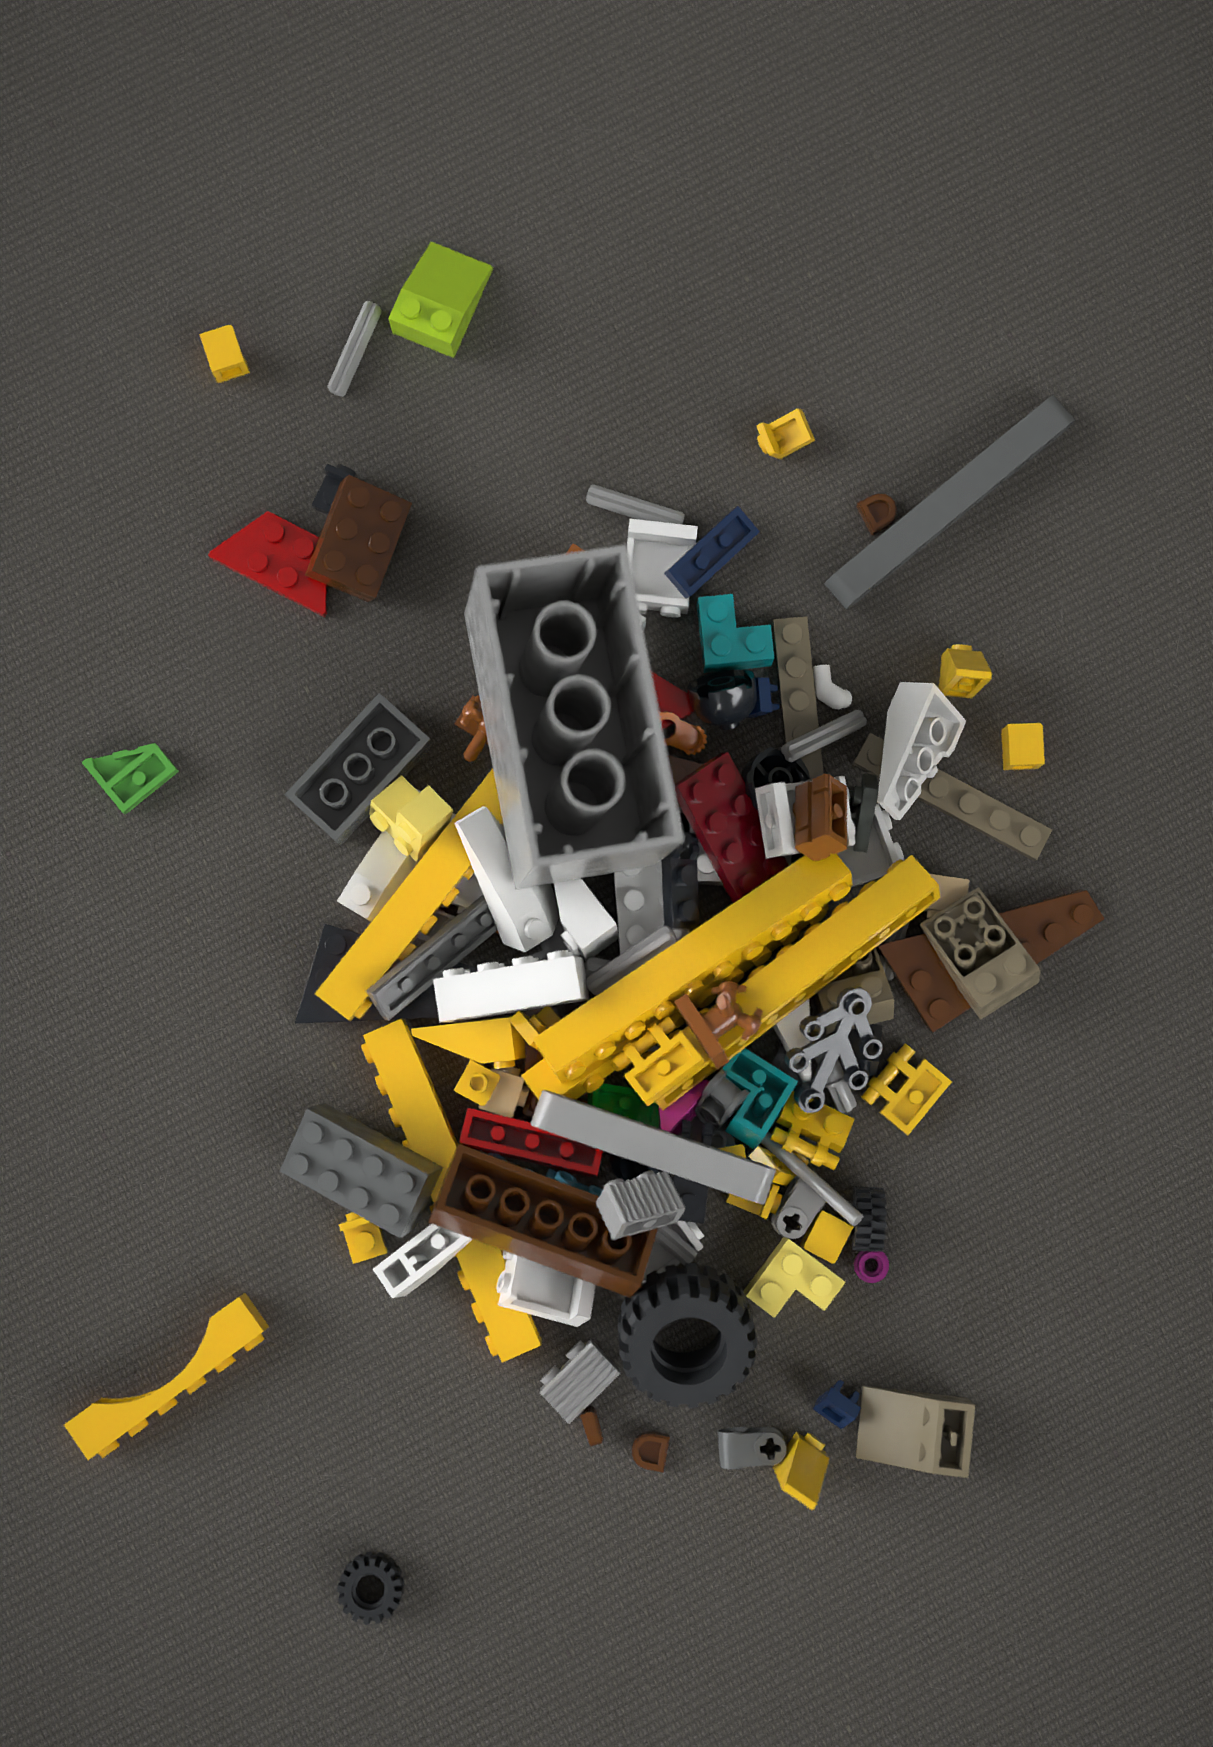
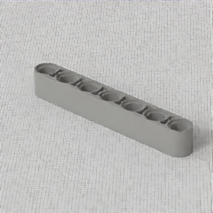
[531,1090,776,1204]

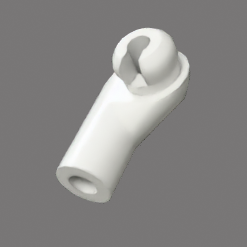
[813,665,852,709]

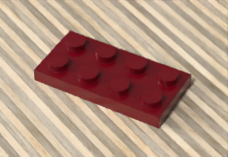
[673,751,789,903]

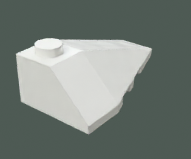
[877,682,966,820]
[337,788,421,922]
[455,806,560,952]

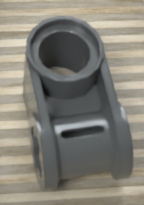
[695,1069,750,1130]
[717,1426,787,1469]

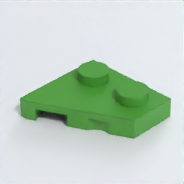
[82,743,179,814]

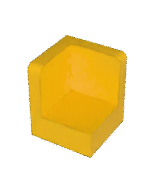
[199,325,250,383]
[1001,723,1045,770]
[800,1209,853,1264]

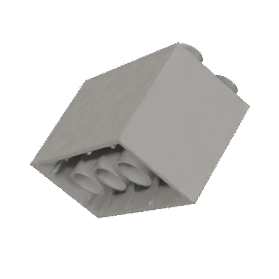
[464,545,684,890]

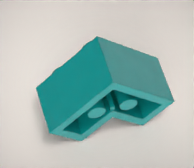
[697,594,774,673]
[721,1048,798,1149]

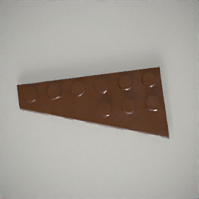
[877,889,1104,1033]

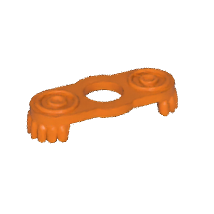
[659,711,707,755]

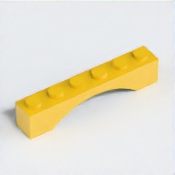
[64,1293,269,1460]

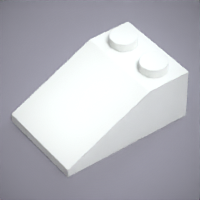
[554,878,619,961]

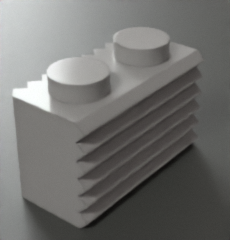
[596,1171,686,1239]
[540,1339,620,1424]

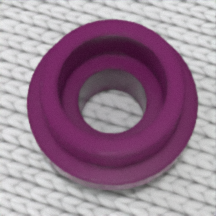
[854,1251,889,1283]

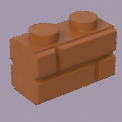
[792,774,847,861]

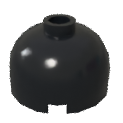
[687,669,757,730]
[741,747,810,810]

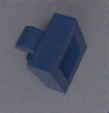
[747,677,779,718]
[812,1380,861,1429]

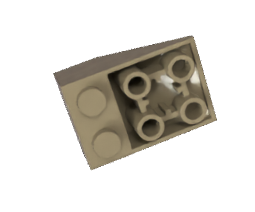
[920,887,1041,1020]
[798,922,894,1035]
[855,1385,975,1478]

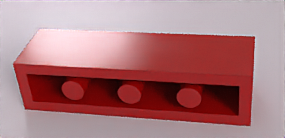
[459,1108,603,1178]

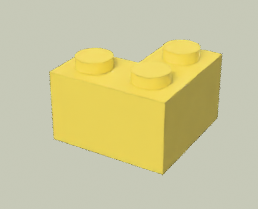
[369,775,453,862]
[743,1237,846,1318]

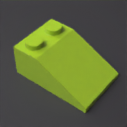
[388,241,493,358]

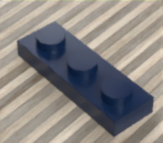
[664,506,760,599]

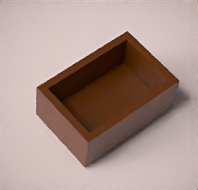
[305,475,412,602]

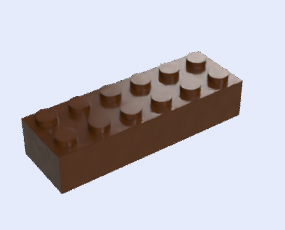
[428,1144,658,1298]

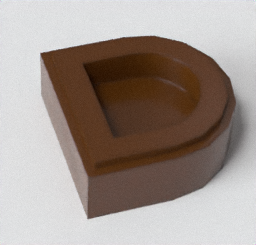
[856,493,897,535]
[580,1406,604,1447]
[632,1432,670,1473]

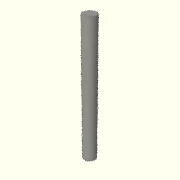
[761,1131,863,1226]

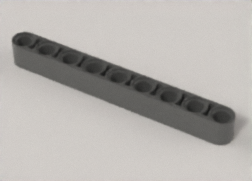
[824,395,1076,610]

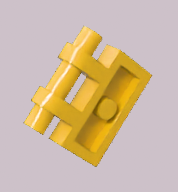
[611,1016,705,1106]
[861,1044,952,1135]
[770,1091,855,1170]

